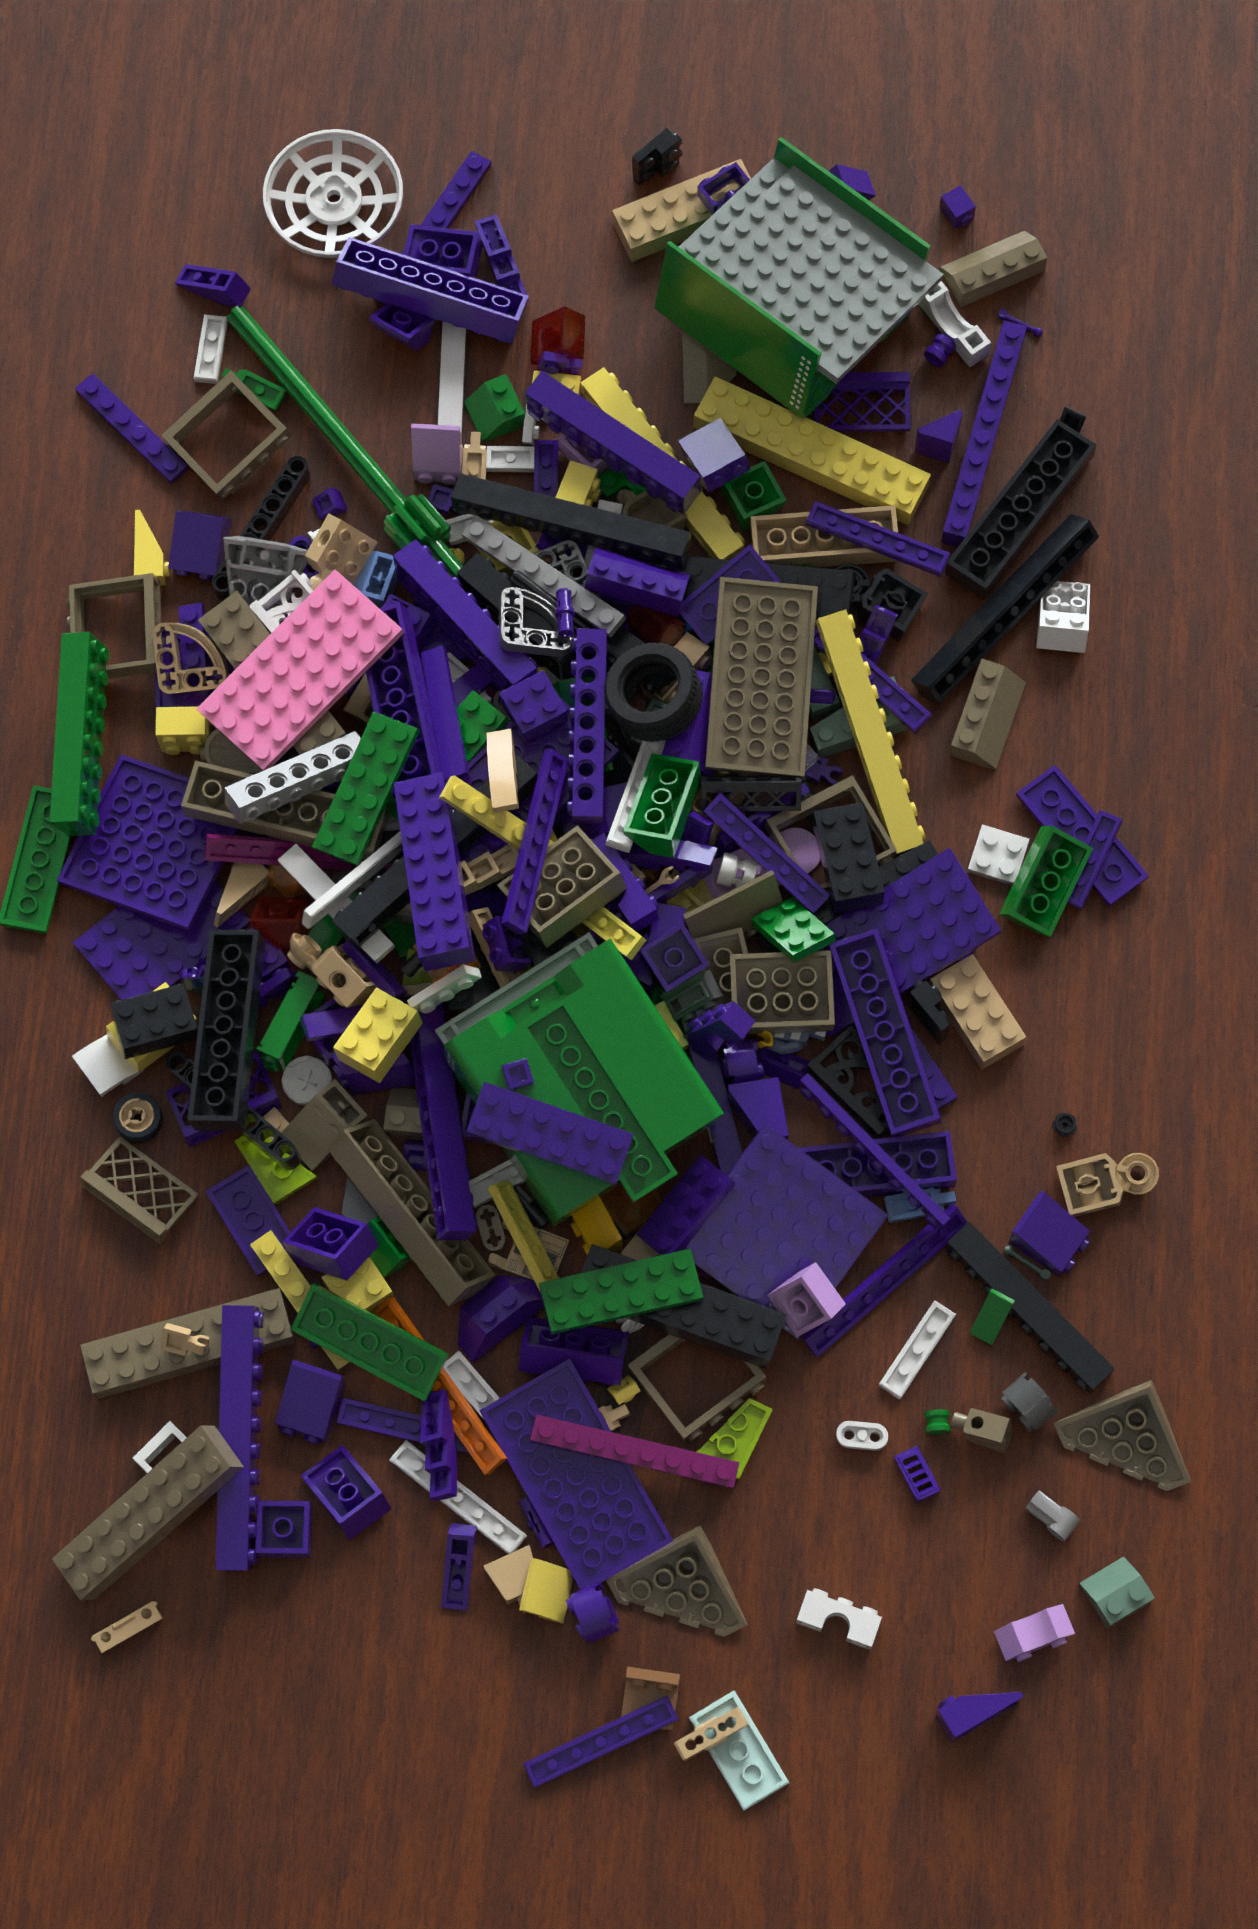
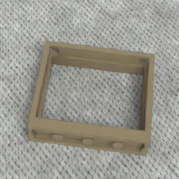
[161,371,292,501]
[66,573,163,679]
[765,775,897,893]
[628,1334,766,1443]

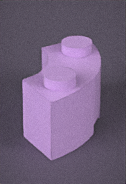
[994,1604,1075,1662]

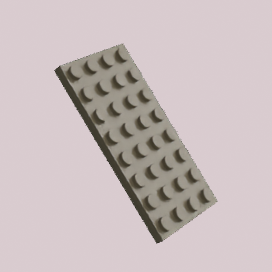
[705,577,818,779]

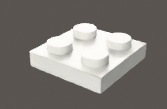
[967,824,1029,886]

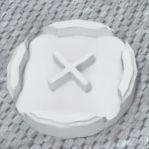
[282,1056,332,1106]

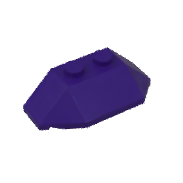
[458,1275,544,1363]

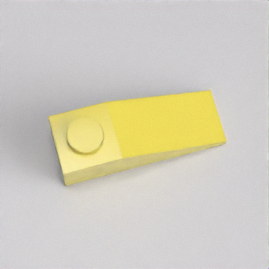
[134,510,170,585]

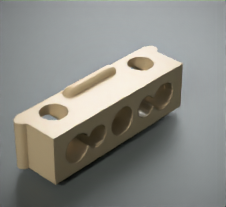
[91,1601,163,1653]
[674,1707,748,1761]

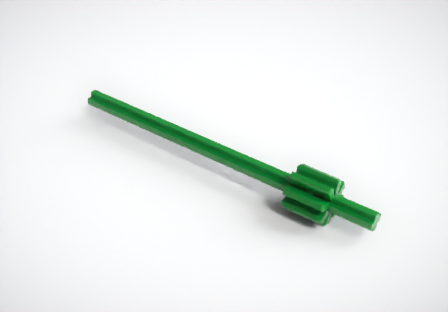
[226,306,463,579]

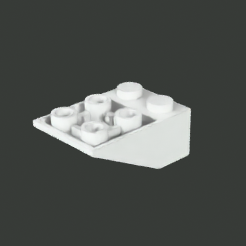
[1036,581,1090,653]

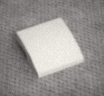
[72,1035,144,1097]

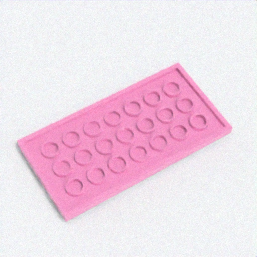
[197,570,405,771]

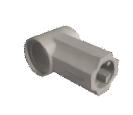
[1025,1490,1080,1542]

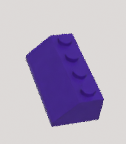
[584,548,690,617]
[662,670,714,776]
[519,1318,629,1385]

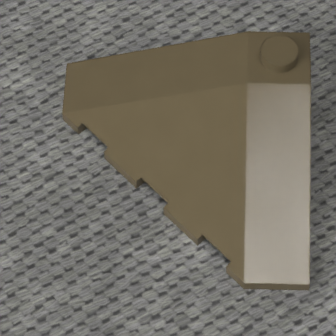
[682,330,737,405]
[1054,1380,1191,1491]
[606,1526,747,1637]

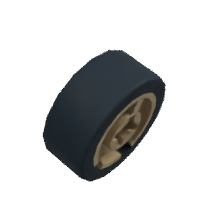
[113,1092,163,1143]

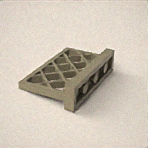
[80,1136,199,1245]

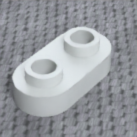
[836,1421,888,1451]

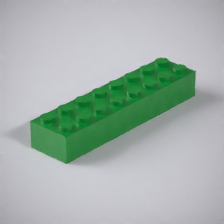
[50,632,109,836]

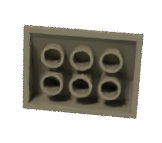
[497,825,627,948]
[683,870,783,940]
[730,951,835,1034]

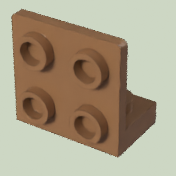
[621,1667,680,1731]

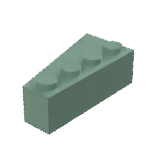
[809,676,909,758]

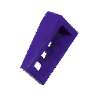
[894,1446,941,1504]

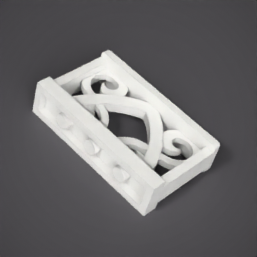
[249,570,313,633]

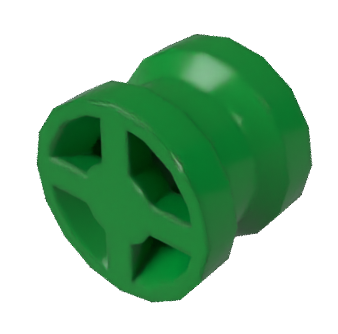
[924,1409,951,1435]

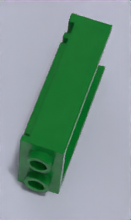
[257,970,326,1073]

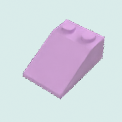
[411,424,463,485]

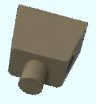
[951,1408,1014,1454]

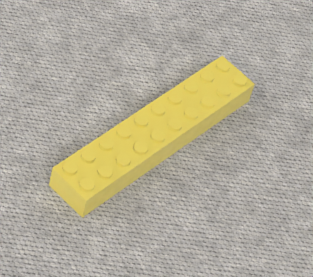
[693,376,931,526]

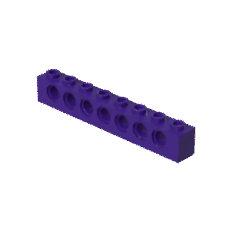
[568,629,607,825]

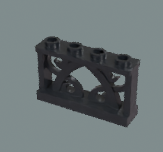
[807,1025,890,1139]

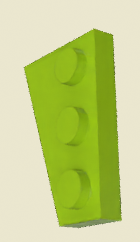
[697,1398,773,1480]

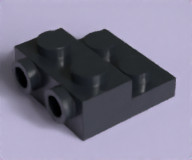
[632,128,683,185]
[907,980,950,1044]

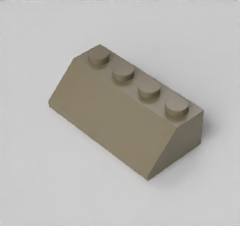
[940,231,1048,307]
[949,659,1026,771]

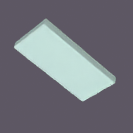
[689,1690,789,1811]

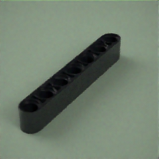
[212,456,310,601]
[166,1051,301,1170]

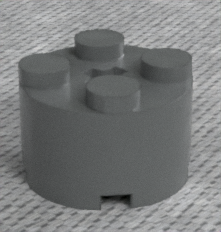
[1001,1372,1060,1433]

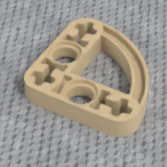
[153,623,229,694]

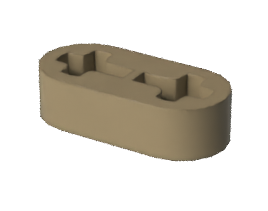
[476,1205,506,1253]

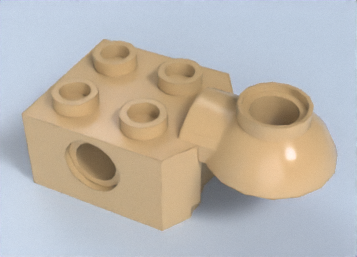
[305,514,377,591]
[287,933,379,1007]
[1056,1153,1159,1217]

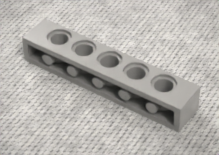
[225,731,361,824]

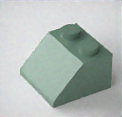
[1079,1557,1155,1629]

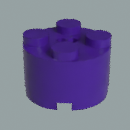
[716,1038,764,1093]
[566,1582,621,1643]

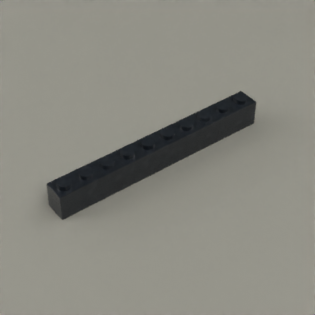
[451,473,691,569]
[911,514,1099,704]
[332,755,538,949]

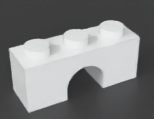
[796,1588,882,1650]

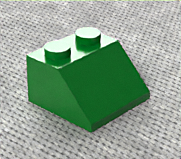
[464,374,525,443]
[721,461,787,531]

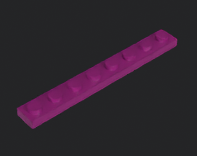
[530,1414,739,1489]

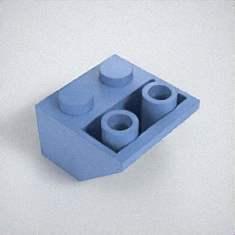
[352,551,398,608]

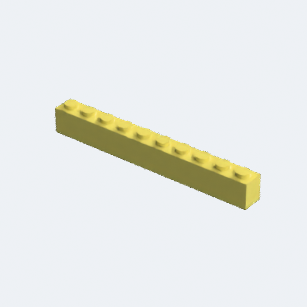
[581,367,745,560]
[815,610,925,854]

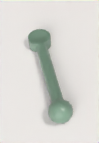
[1004,1246,1051,1280]

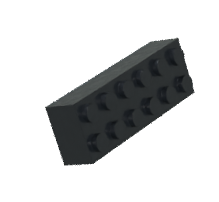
[457,553,584,681]

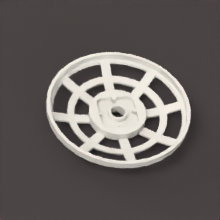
[263,129,403,258]

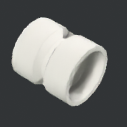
[716,852,758,888]

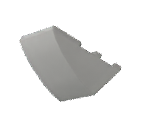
[223,536,308,610]

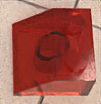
[531,306,585,365]
[249,897,309,950]

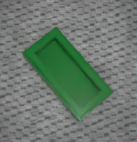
[970,1289,1015,1345]

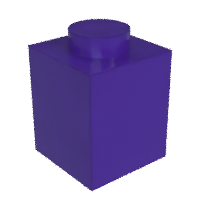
[939,185,976,229]

